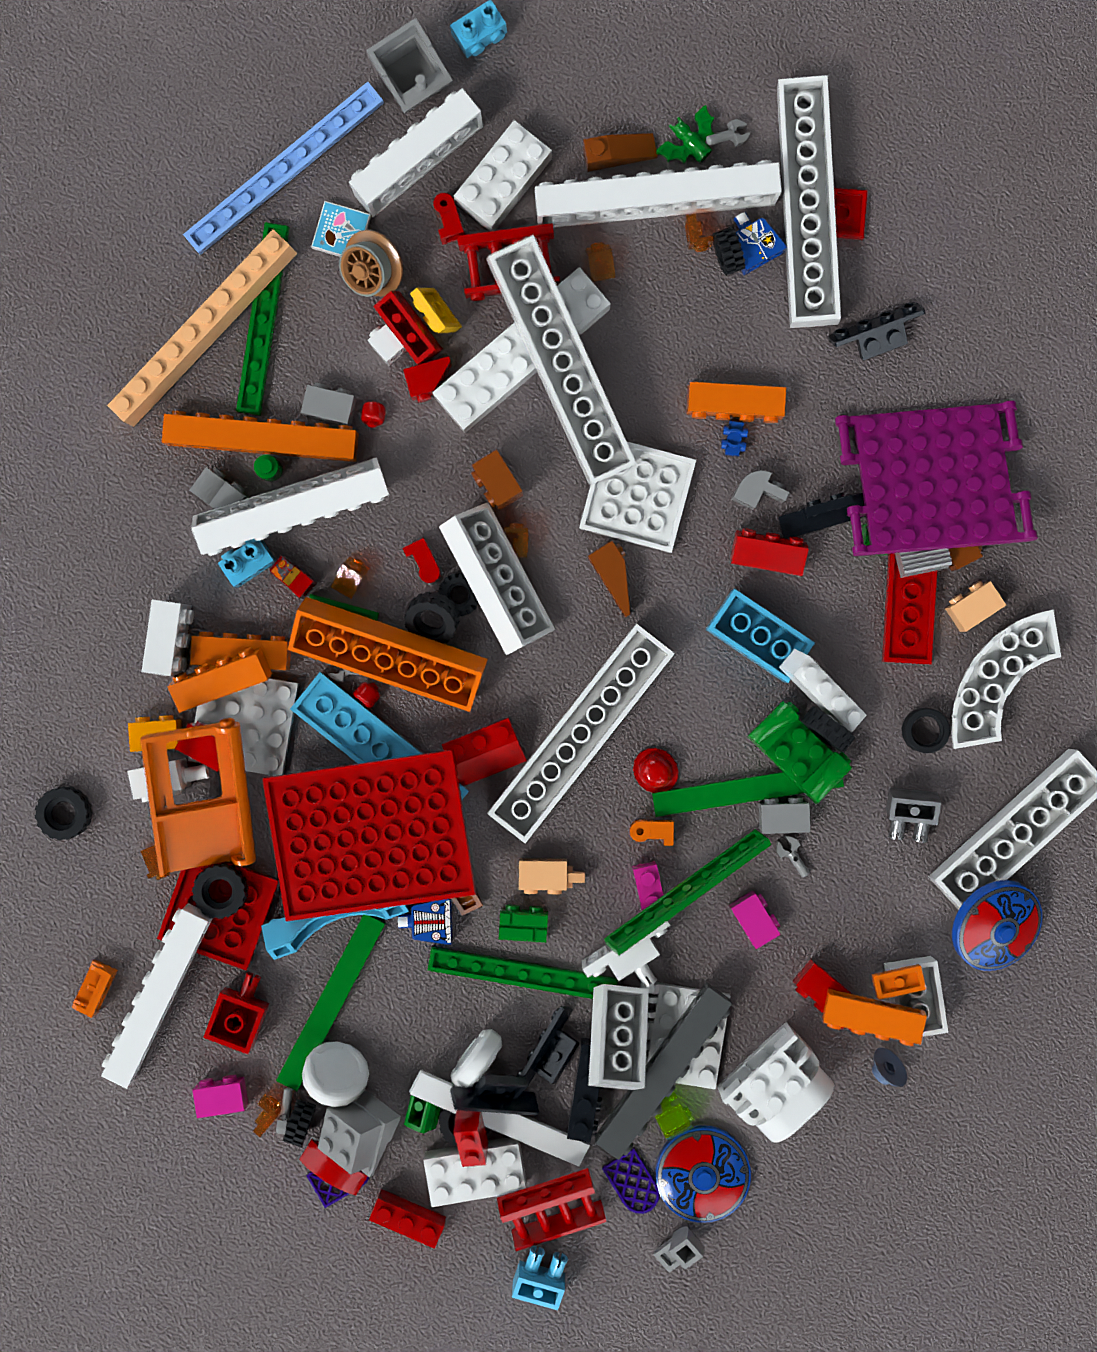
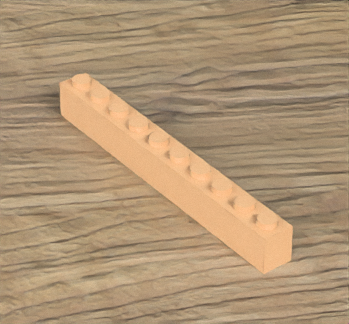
[107,229,297,427]

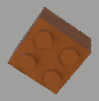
[471,449,523,511]

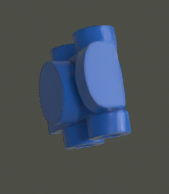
[721,421,748,457]

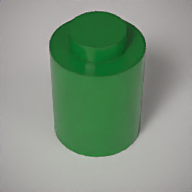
[254,455,283,482]

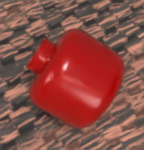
[361,401,386,428]
[353,682,380,708]

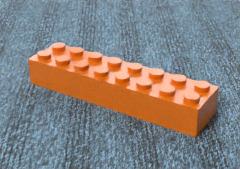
[288,597,488,712]

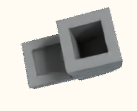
[731,471,789,510]
[654,1226,705,1273]

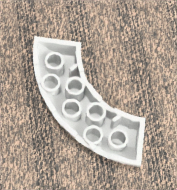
[951,610,1061,749]

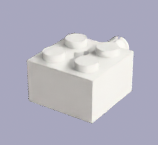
[127,758,210,802]

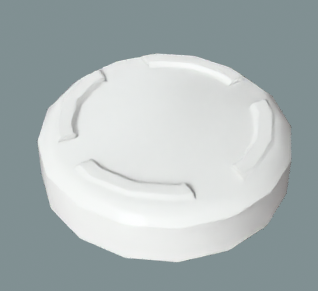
[450,1029,502,1087]
[302,1041,369,1107]

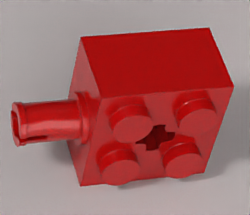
[203,972,270,1054]

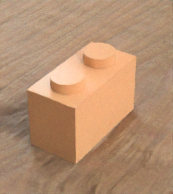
[945,580,1006,632]

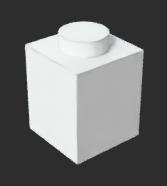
[368,324,407,366]

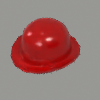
[633,748,679,793]

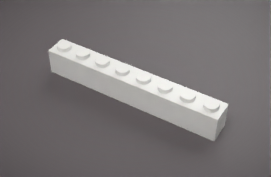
[101,903,213,1089]

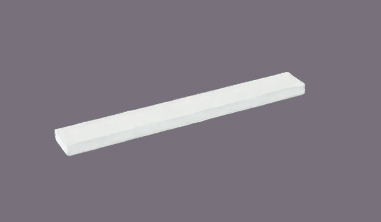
[409,1070,590,1166]

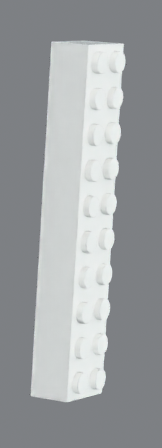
[777,75,841,328]
[535,160,781,227]
[487,235,636,485]
[487,624,675,843]

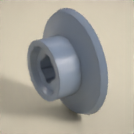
[872,1048,907,1087]

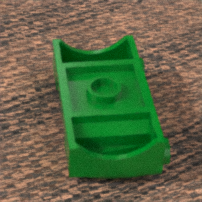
[747,701,852,804]

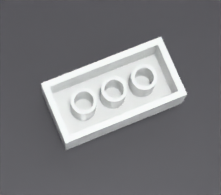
[454,120,552,231]
[589,984,649,1090]
[424,1137,527,1207]

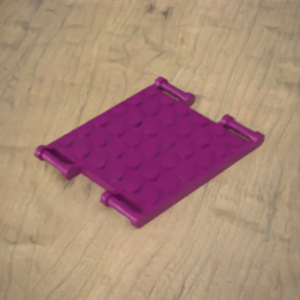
[835,401,1038,556]

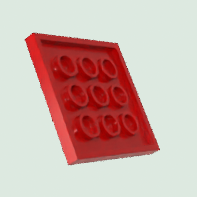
[157,861,279,971]

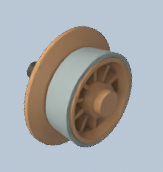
[339,230,403,297]

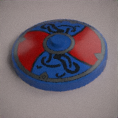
[952,880,1042,971]
[655,1125,751,1223]

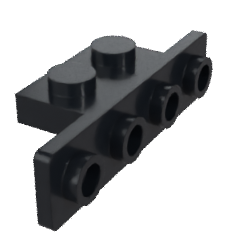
[828,302,925,361]
[778,492,866,539]
[516,1006,580,1091]
[450,1073,540,1116]

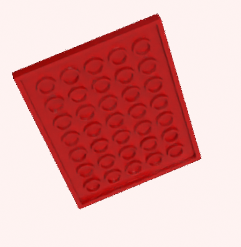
[262,749,476,921]

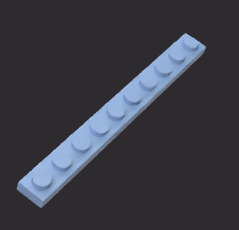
[183,82,384,255]

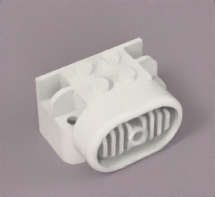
[717,1022,834,1143]

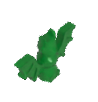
[656,105,714,164]

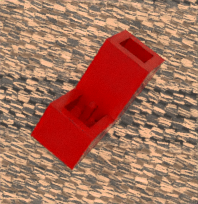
[299,1139,368,1196]

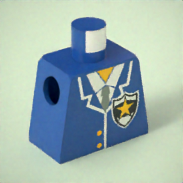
[733,212,787,276]

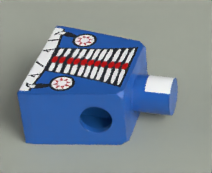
[398,899,452,944]

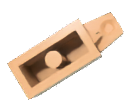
[519,858,585,894]

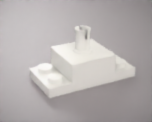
[582,921,670,988]

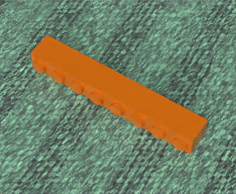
[161,410,359,462]

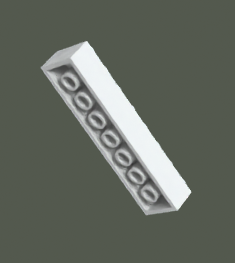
[432,267,611,433]
[191,457,389,556]
[928,749,1097,910]

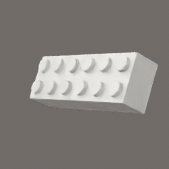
[349,89,483,218]
[439,502,555,655]

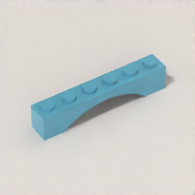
[261,905,409,960]

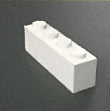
[779,649,866,733]

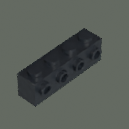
[567,1037,604,1143]

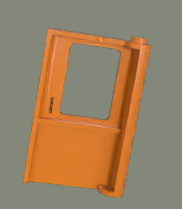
[140,718,256,877]

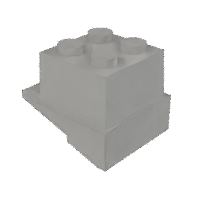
[366,18,453,114]
[318,1089,401,1177]

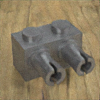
[886,788,941,843]

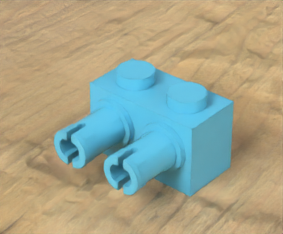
[450,0,507,58]
[218,539,277,588]
[512,1246,568,1310]

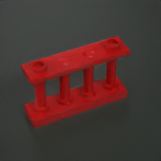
[457,223,560,301]
[497,1168,607,1251]

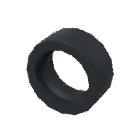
[902,708,950,754]

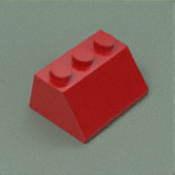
[442,717,527,786]

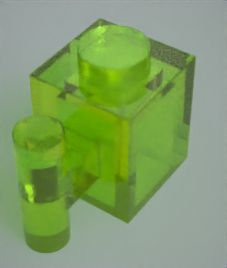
[655,1090,695,1141]

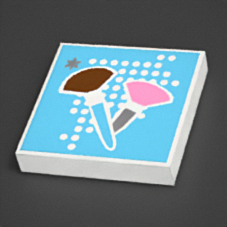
[311,201,371,257]

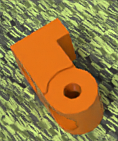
[629,819,674,846]

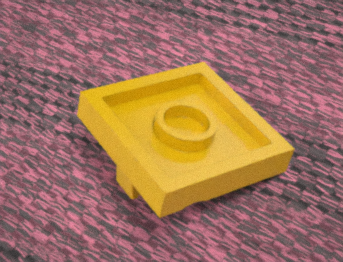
[410,288,462,333]

